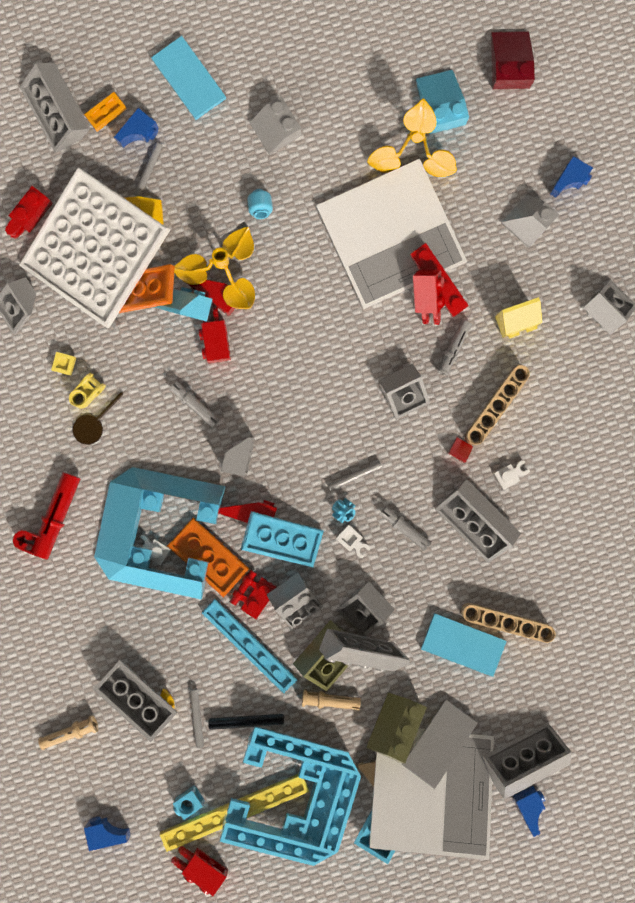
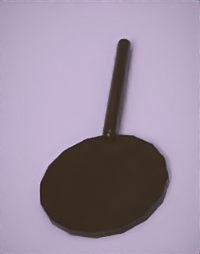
[72,392,123,445]

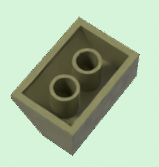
[293,620,349,691]
[366,692,427,764]

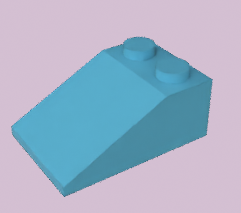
[416,70,469,134]

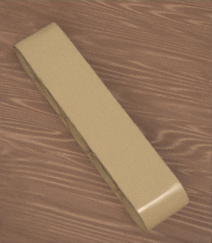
[465,365,530,445]
[460,603,556,643]

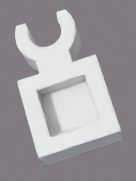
[493,461,530,490]
[336,524,370,558]
[135,535,171,566]

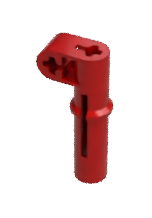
[13,472,81,560]

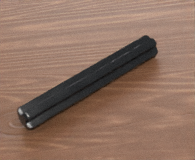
[208,714,285,730]

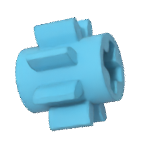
[332,498,355,523]

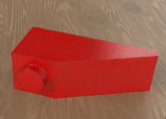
[186,280,235,316]
[218,500,277,523]

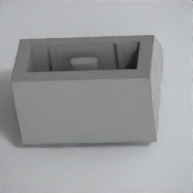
[267,573,323,629]

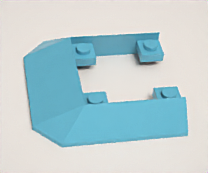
[94,467,225,599]
[220,726,361,866]

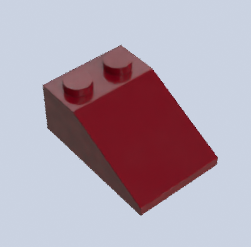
[491,31,535,89]

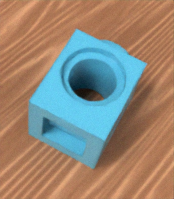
[173,785,205,820]

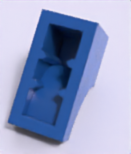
[114,108,159,148]
[550,156,593,198]
[513,786,546,837]
[84,817,131,851]

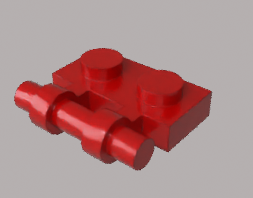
[229,570,277,620]

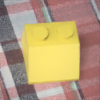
[495,297,542,339]

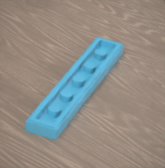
[202,598,297,694]

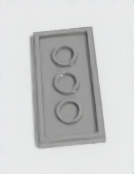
[402,700,478,789]

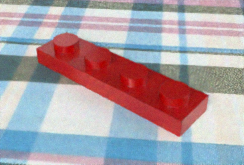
[409,243,469,317]

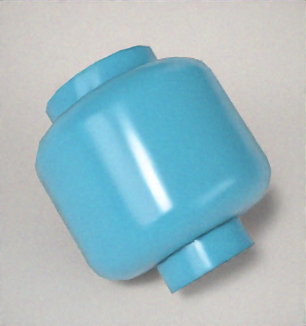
[247,189,273,219]

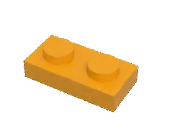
[84,92,127,132]

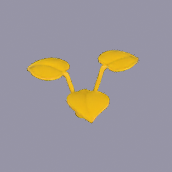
[367,98,457,177]
[174,227,255,309]

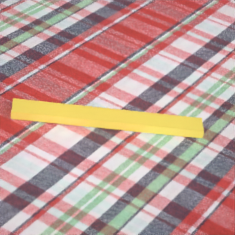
[160,773,309,852]

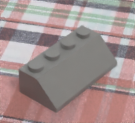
[20,63,90,153]
[435,479,521,563]
[319,629,410,672]
[93,660,178,742]
[483,723,572,800]

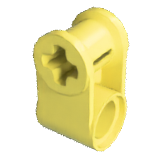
[69,373,106,409]

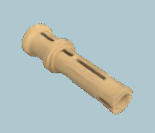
[302,689,361,710]
[38,715,98,750]

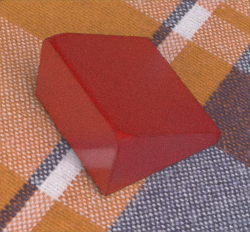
[447,437,473,463]

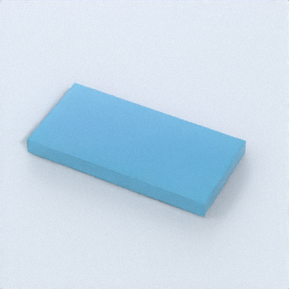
[151,36,226,120]
[240,511,324,567]
[421,613,507,677]

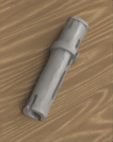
[437,319,472,376]
[169,381,220,428]
[379,506,431,551]

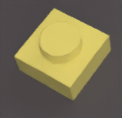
[51,352,76,376]

